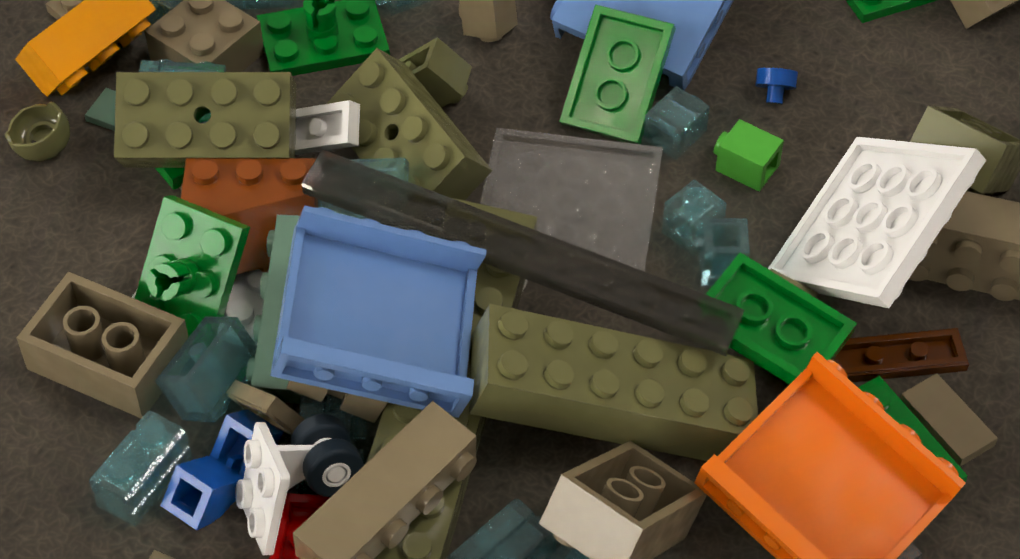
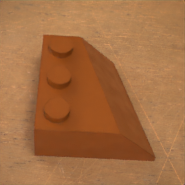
[181,158,321,275]

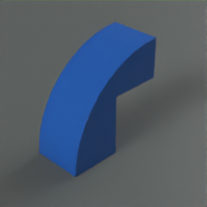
[160,409,283,530]

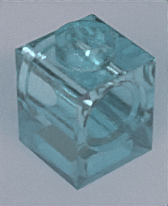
[643,86,710,159]
[662,179,727,257]

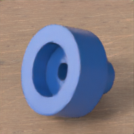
[755,68,798,104]

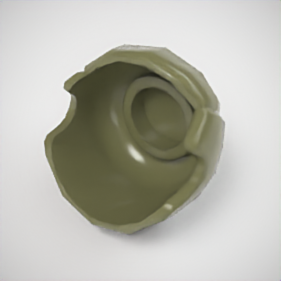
[5,101,70,162]

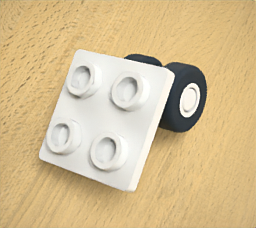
[235,414,364,556]

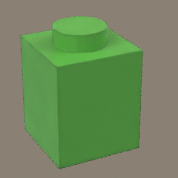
[713,119,784,192]

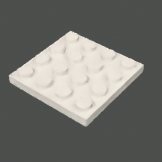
[768,137,986,308]

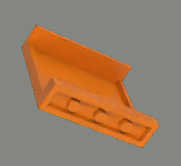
[694,352,966,559]

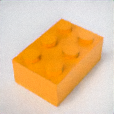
[15,0,156,97]

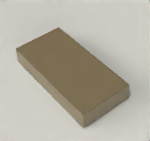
[900,373,998,466]
[226,379,305,435]

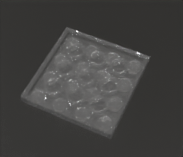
[480,127,663,290]

